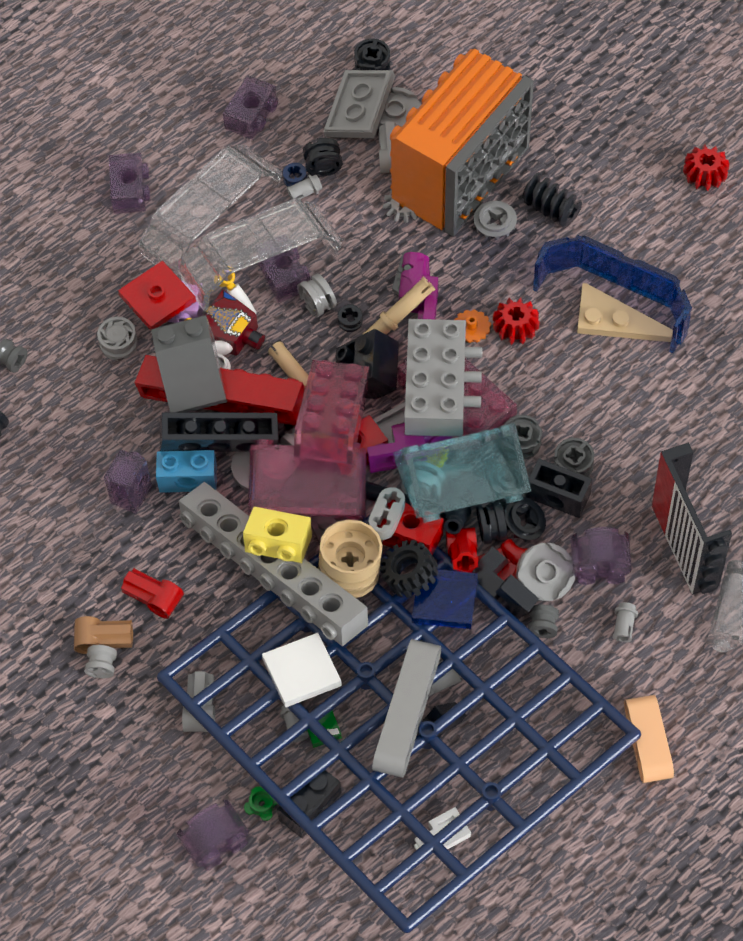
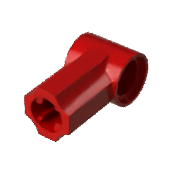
[446,527,478,575]
[121,568,184,619]

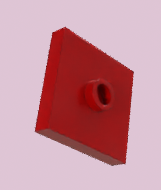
[118,260,196,330]

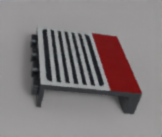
[652,442,732,595]

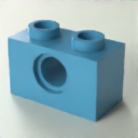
[156,450,217,493]

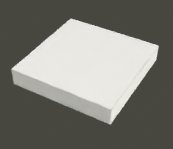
[262,633,342,708]

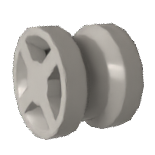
[84,645,117,678]

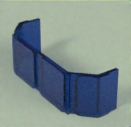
[533,235,692,353]

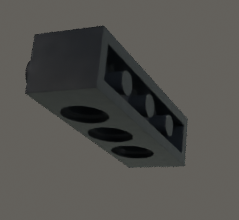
[159,412,278,452]

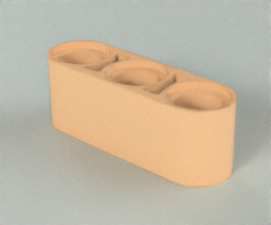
[624,695,674,783]

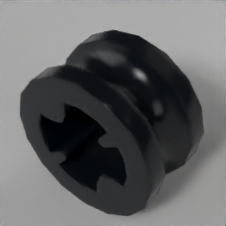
[338,304,363,332]

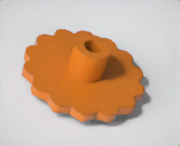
[454,309,491,343]

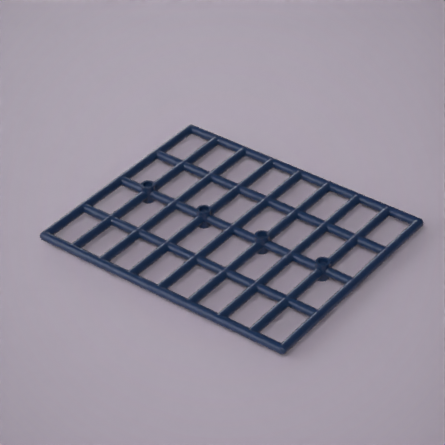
[157,515,641,933]

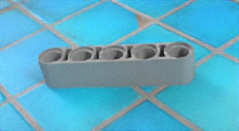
[372,639,441,778]

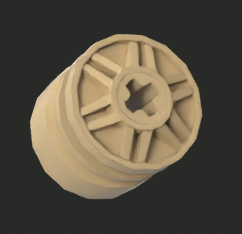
[318,520,382,598]

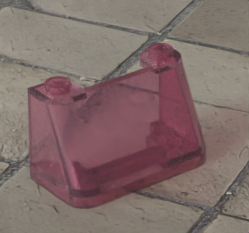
[248,439,366,520]

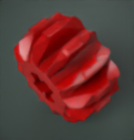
[683,144,729,191]
[493,297,540,345]

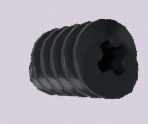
[522,172,582,228]

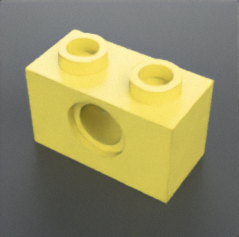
[243,507,312,563]

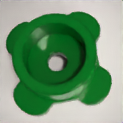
[244,786,278,821]

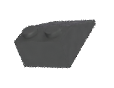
[151,315,227,413]

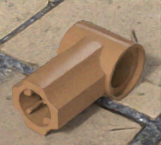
[74,616,133,654]

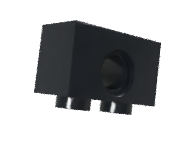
[526,458,592,518]

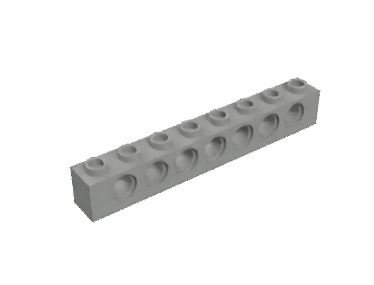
[179,482,368,647]

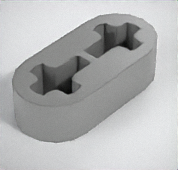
[368,487,405,540]

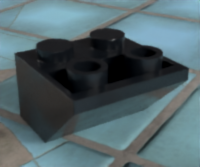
[333,329,399,399]

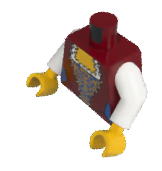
[184,268,265,356]

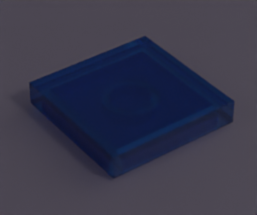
[412,569,478,629]

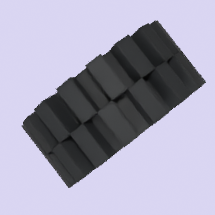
[380,540,438,598]

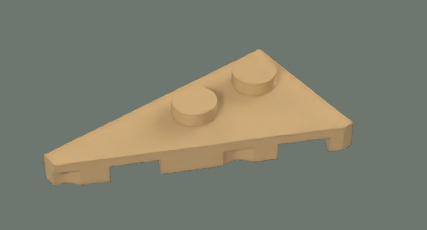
[577,283,676,343]

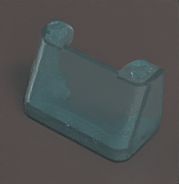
[393,423,531,523]

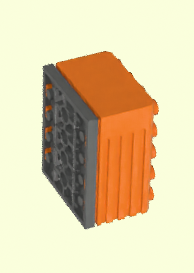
[390,49,534,237]

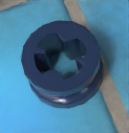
[283,163,307,187]

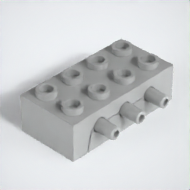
[405,319,482,437]

